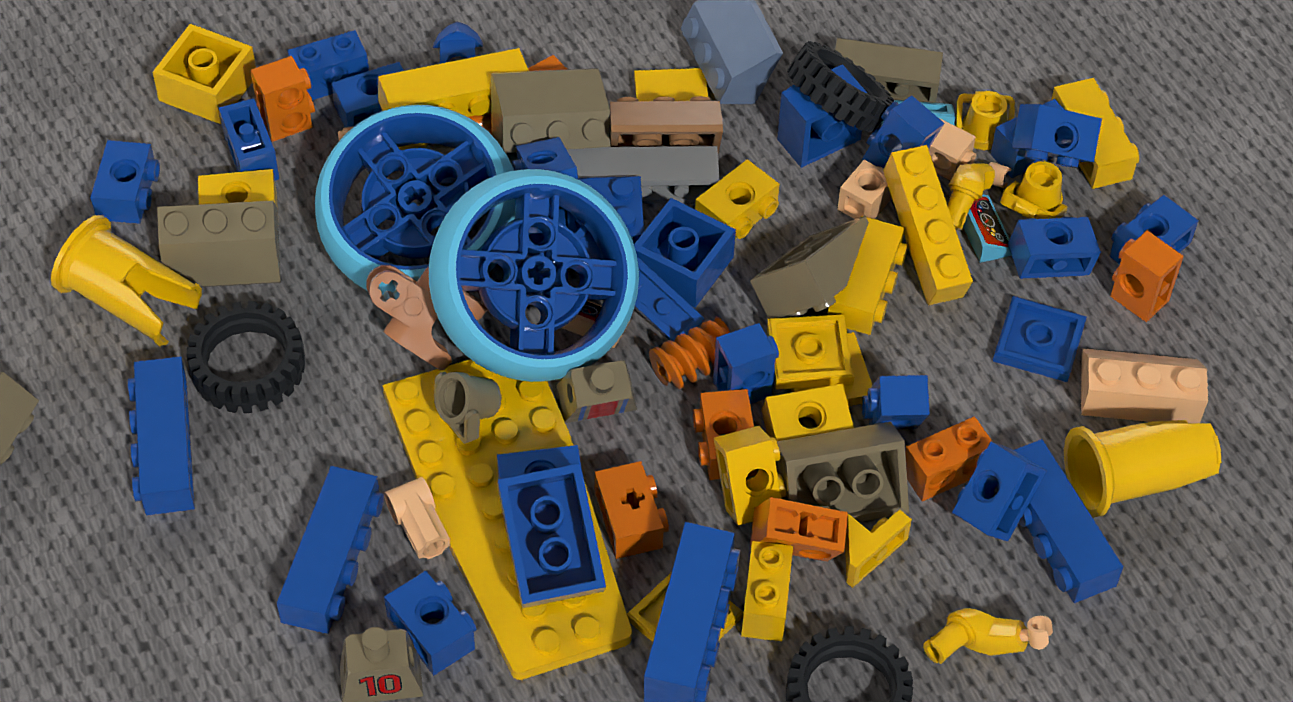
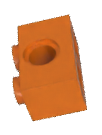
[1110,230,1184,322]
[693,389,757,480]

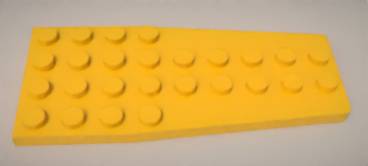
[382,359,632,680]

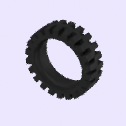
[787,41,894,132]
[187,301,305,414]
[786,626,913,702]

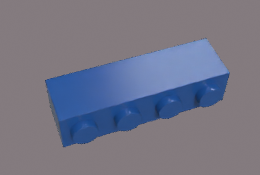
[128,356,195,515]
[996,439,1124,603]
[277,466,384,634]

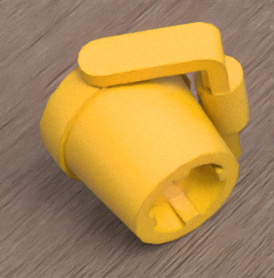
[955,91,1015,150]
[1000,161,1068,219]

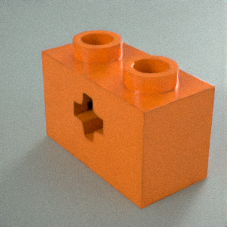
[595,461,669,559]

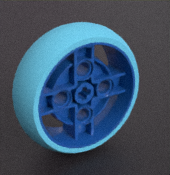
[315,105,516,295]
[429,169,639,382]

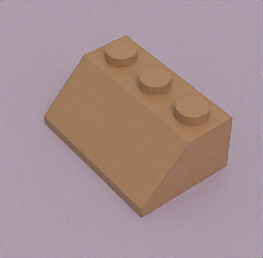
[610,96,723,154]

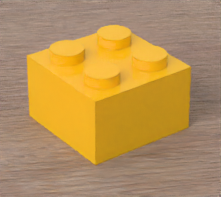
[152,24,256,124]

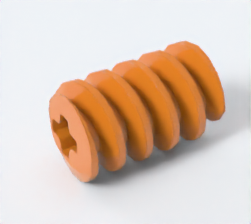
[649,316,730,389]

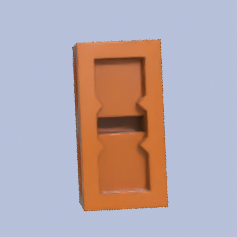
[251,56,315,142]
[905,416,993,502]
[750,497,848,561]

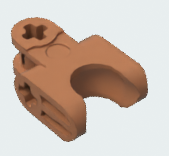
[366,265,487,370]

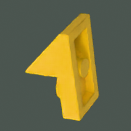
[845,509,912,588]

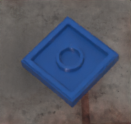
[993,296,1087,382]

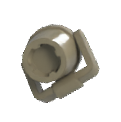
[434,372,501,444]

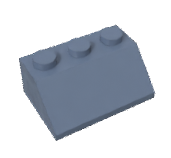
[681,0,783,104]

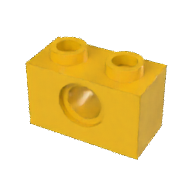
[695,159,779,239]
[198,169,279,226]
[761,384,854,442]
[713,426,786,525]
[741,541,793,641]

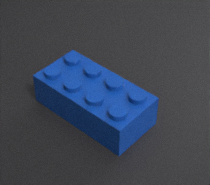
[644,522,740,702]

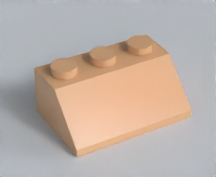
[1081,348,1208,423]

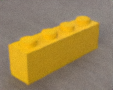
[378,48,529,117]
[883,145,973,305]

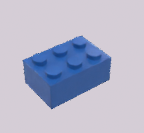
[497,463,606,608]

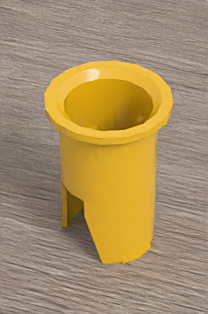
[51,215,202,347]
[1064,420,1222,518]

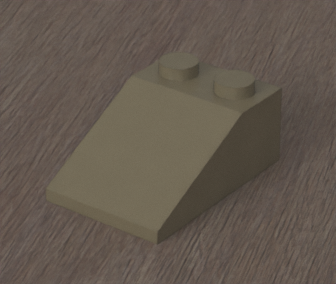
[750,216,869,319]

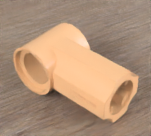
[384,477,450,559]

